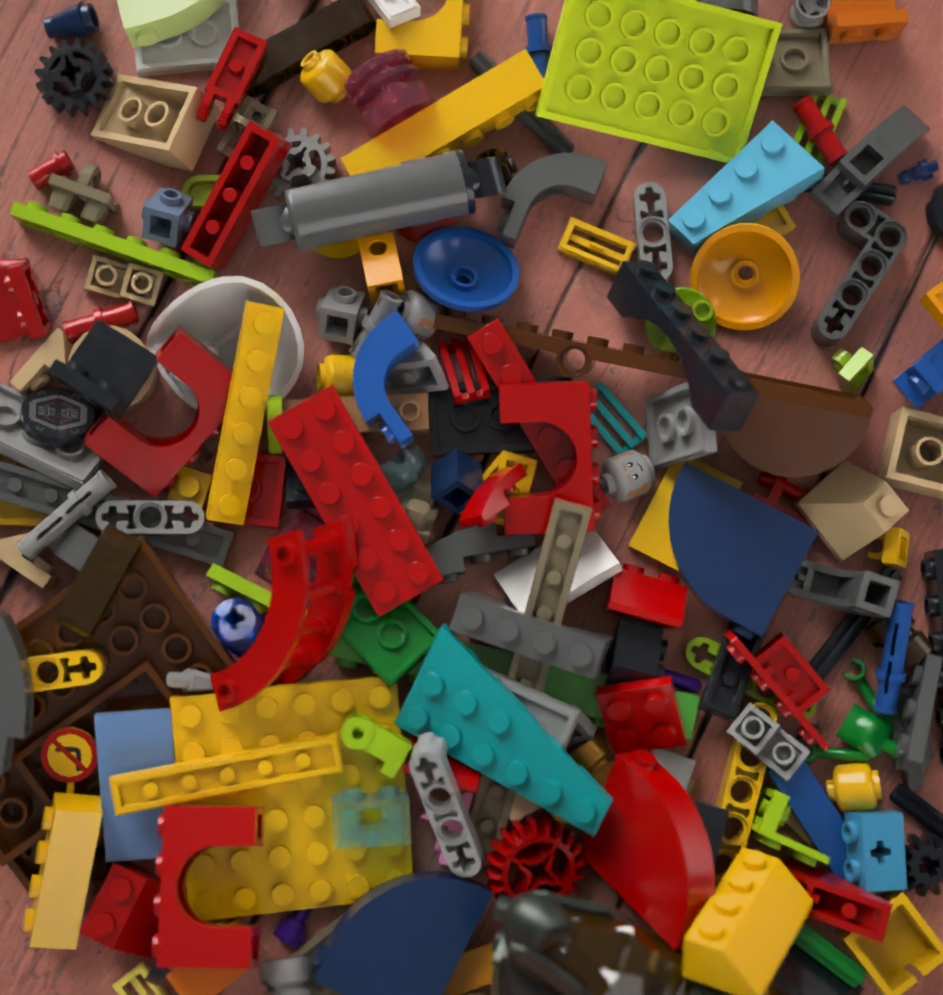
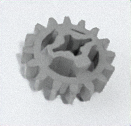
[268,128,336,201]

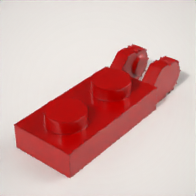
[196,27,268,131]

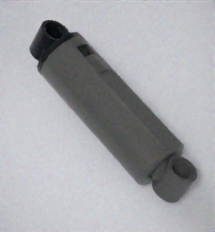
[250,149,506,251]

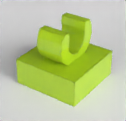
[831,347,874,393]

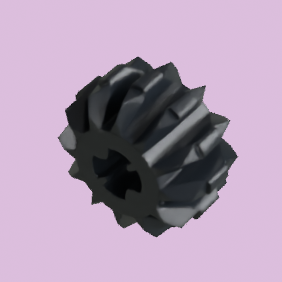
[905,831,943,897]

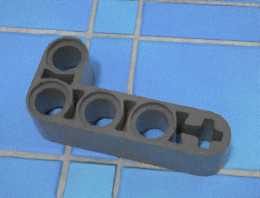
[811,201,907,347]

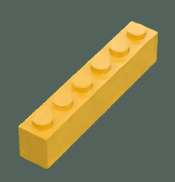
[340,49,544,176]

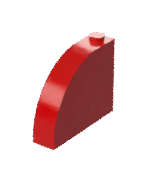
[579,750,715,951]

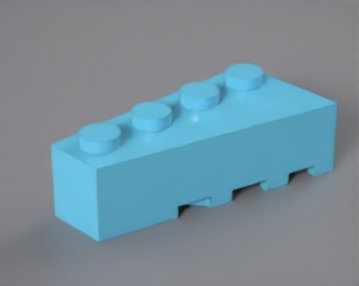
[668,120,825,257]

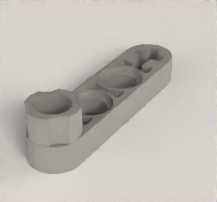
[409,732,483,877]

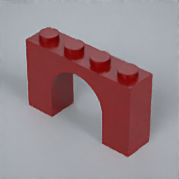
[85,325,233,498]
[498,380,601,535]
[152,806,264,969]

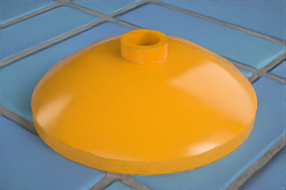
[690,223,800,331]

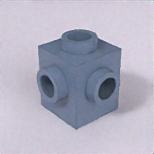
[141,188,197,247]

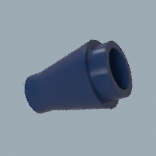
[44,2,100,39]

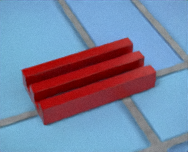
[438,336,490,404]

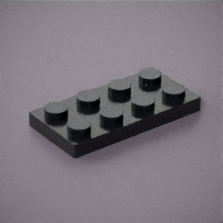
[429,377,572,457]

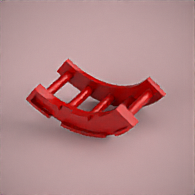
[210,517,357,712]

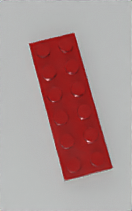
[267,385,444,617]

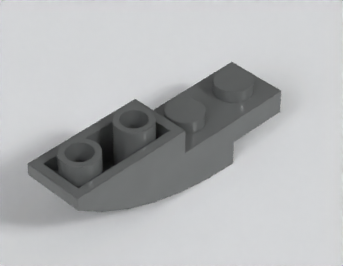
[809,105,930,220]
[426,522,536,585]
[0,613,33,776]

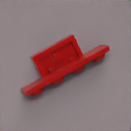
[724,629,831,751]

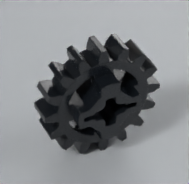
[35,38,115,118]

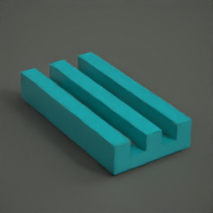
[590,381,648,455]

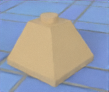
[794,460,909,561]

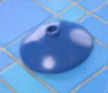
[412,226,520,312]

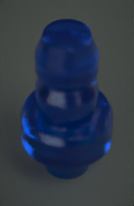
[897,159,939,185]

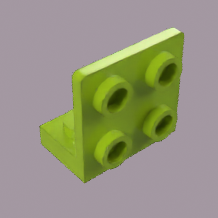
[751,785,831,867]

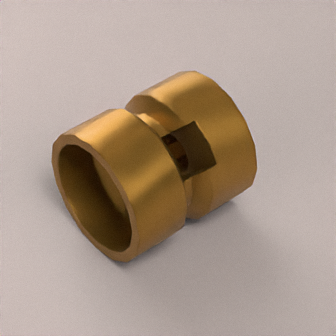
[567,732,616,788]

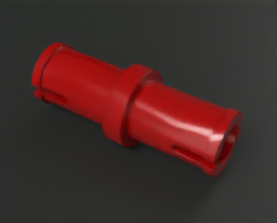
[792,96,848,167]
[63,300,140,344]

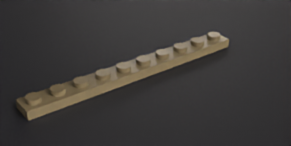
[459,498,592,865]

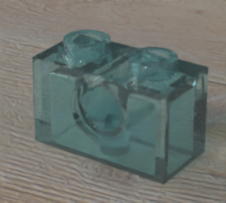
[332,785,411,849]

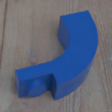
[353,311,420,449]
[891,339,943,410]

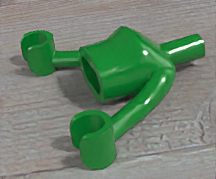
[802,659,900,764]

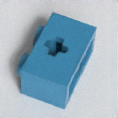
[841,809,907,892]

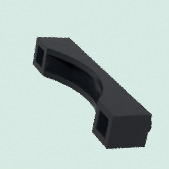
[607,260,760,431]

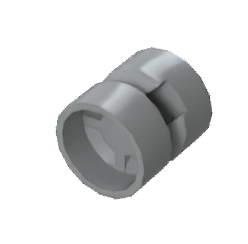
[259,956,312,995]

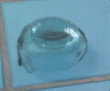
[379,443,426,493]

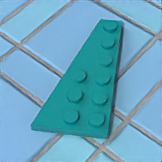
[394,623,614,836]

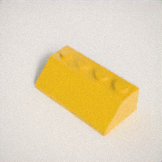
[682,847,813,995]

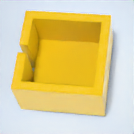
[834,890,943,995]

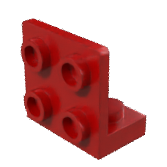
[0,259,52,343]

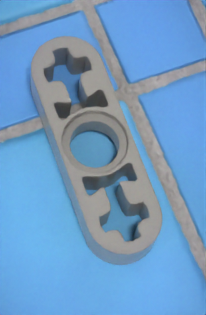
[632,182,673,281]
[95,500,205,535]

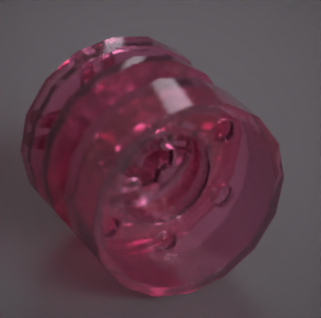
[344,49,436,139]

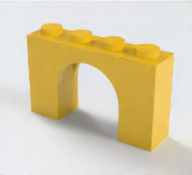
[375,0,470,71]

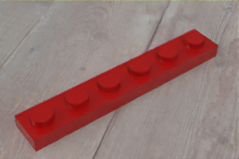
[467,318,611,511]

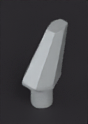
[166,668,214,692]

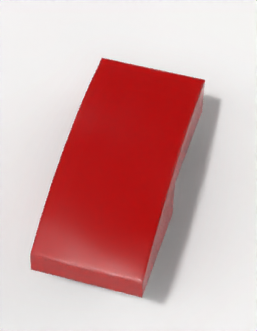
[459,463,527,528]

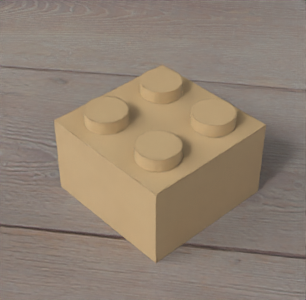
[877,407,943,500]

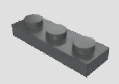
[895,654,942,773]

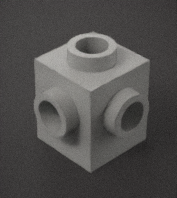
[315,285,369,345]

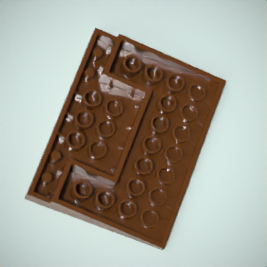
[0,535,237,893]

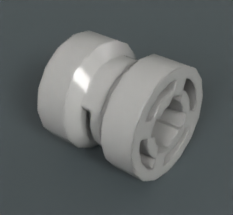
[789,0,831,29]

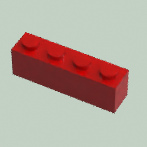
[181,121,293,269]

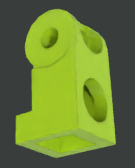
[341,712,413,779]

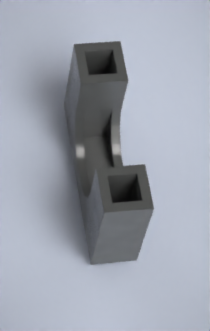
[449,591,615,680]

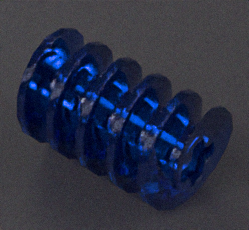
[211,598,265,658]

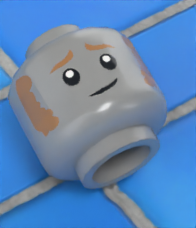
[397,290,440,342]
[599,450,655,502]

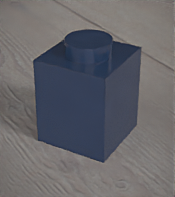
[431,448,483,514]

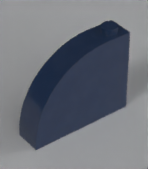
[669,462,819,641]
[310,871,493,995]

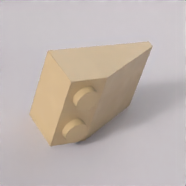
[91,74,220,172]

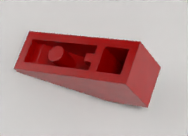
[784,858,893,943]

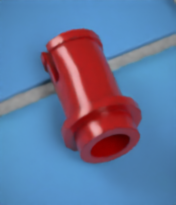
[27,150,76,191]

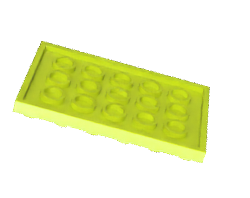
[535,0,782,163]

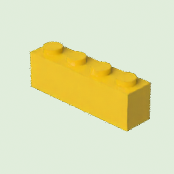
[23,792,103,950]

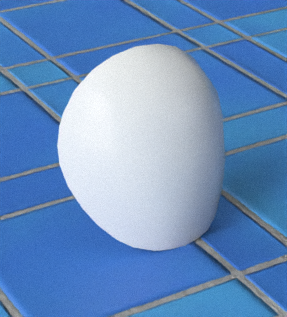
[147,276,304,410]

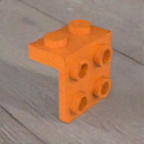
[825,0,909,44]

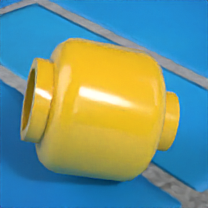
[300,49,352,103]
[315,354,356,397]
[826,762,883,813]

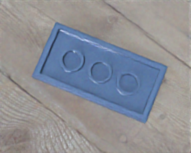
[94,708,179,862]

